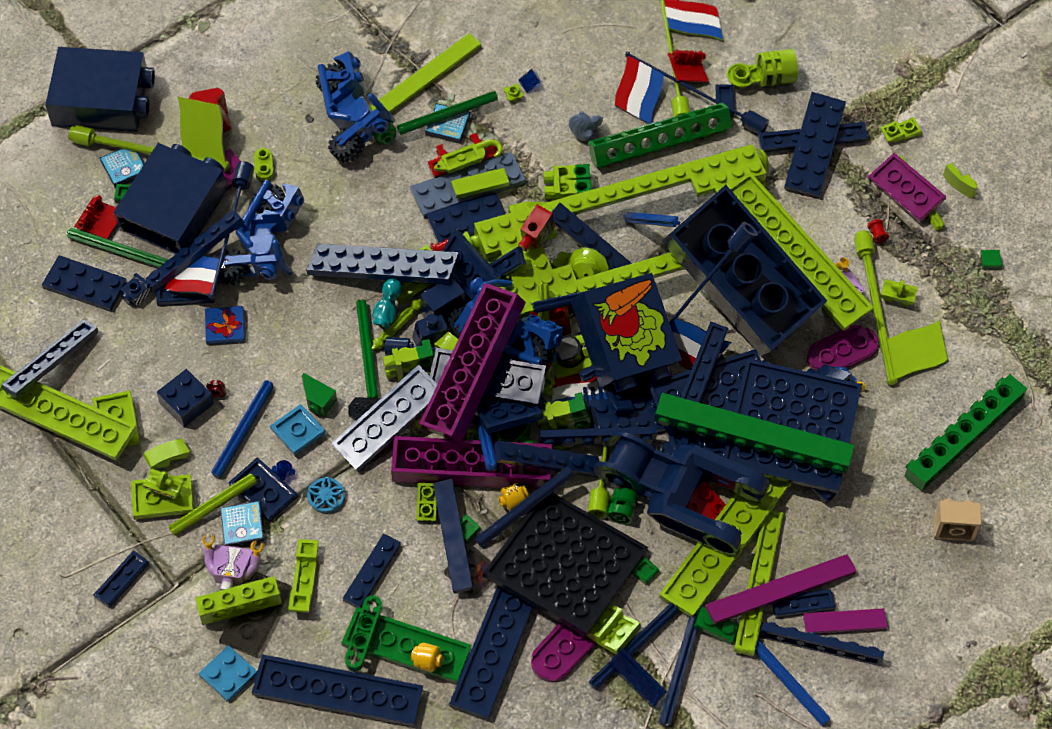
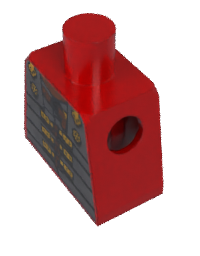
[518,204,555,252]

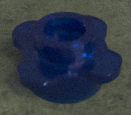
[271,460,295,480]

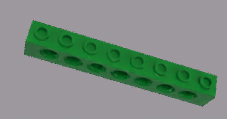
[588,103,732,167]
[904,374,1028,492]

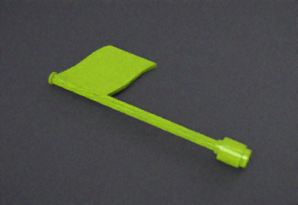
[68,96,230,172]
[854,230,948,385]

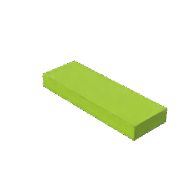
[451,168,509,199]

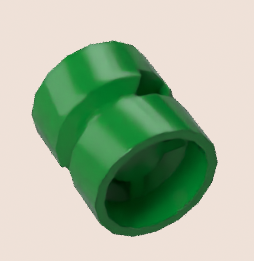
[607,488,638,524]

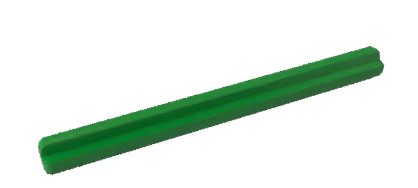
[397,91,498,135]
[67,228,168,268]
[356,299,378,398]

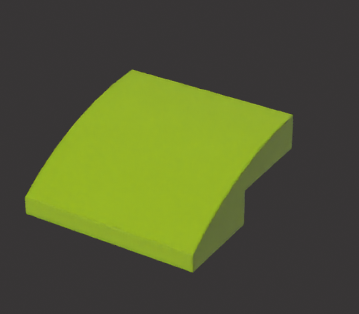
[588,604,641,655]

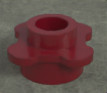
[206,380,226,397]

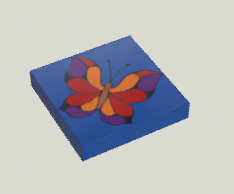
[205,306,245,345]

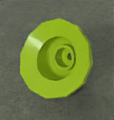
[566,247,609,280]

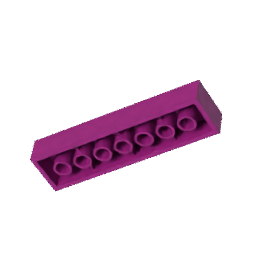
[419,283,526,443]
[391,436,552,489]

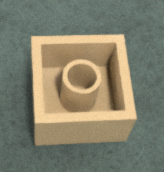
[933,499,981,542]

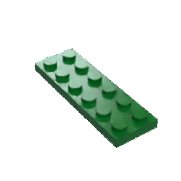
[341,607,472,684]

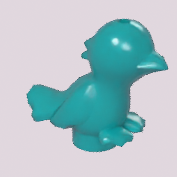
[372,279,402,329]

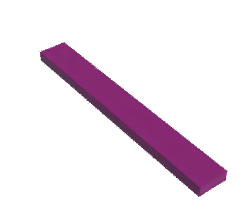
[705,554,857,625]

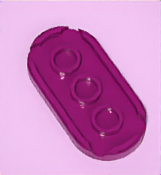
[807,325,878,371]
[531,622,596,682]

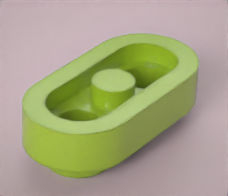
[254,148,274,182]

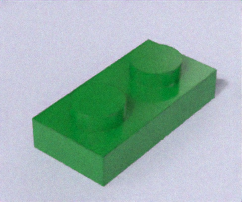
[694,607,739,644]

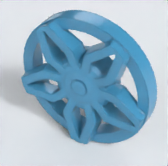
[307,477,345,513]

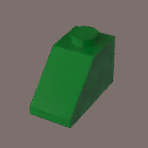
[302,373,337,417]

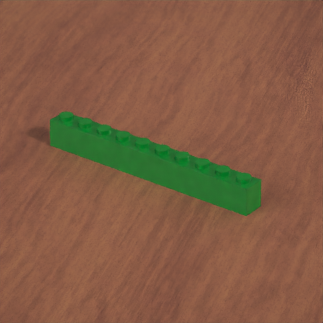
[655,393,855,474]

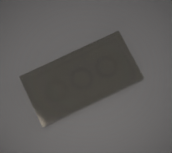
[219,572,292,658]

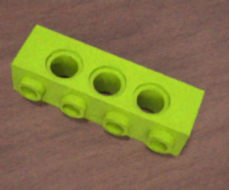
[195,576,282,625]

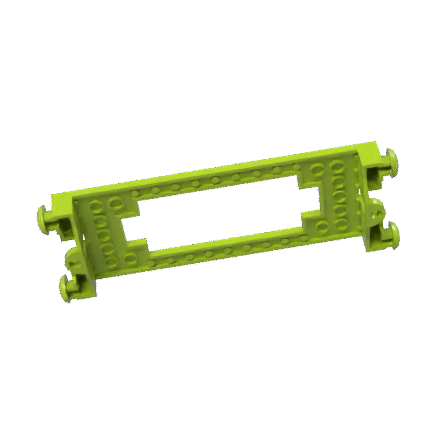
[463,144,799,320]

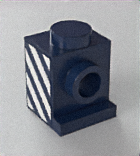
[121,273,152,307]

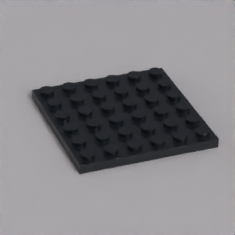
[482,493,648,637]

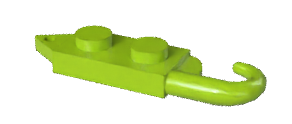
[434,139,503,174]

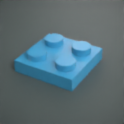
[270,404,325,456]
[198,645,257,702]

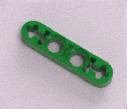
[345,595,382,672]

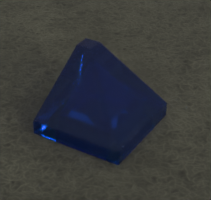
[518,69,541,93]

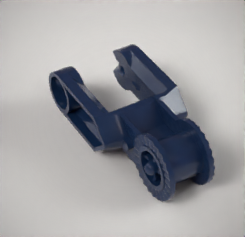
[594,431,771,555]

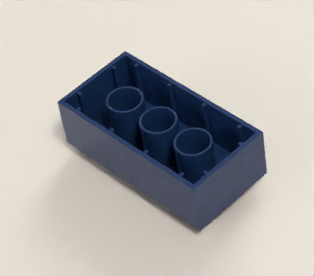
[661,185,827,356]

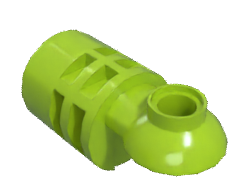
[727,49,798,89]

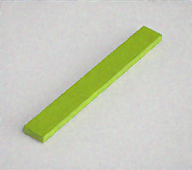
[370,33,481,113]
[734,510,784,656]

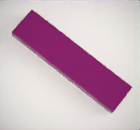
[803,608,887,634]

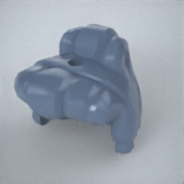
[568,111,603,142]

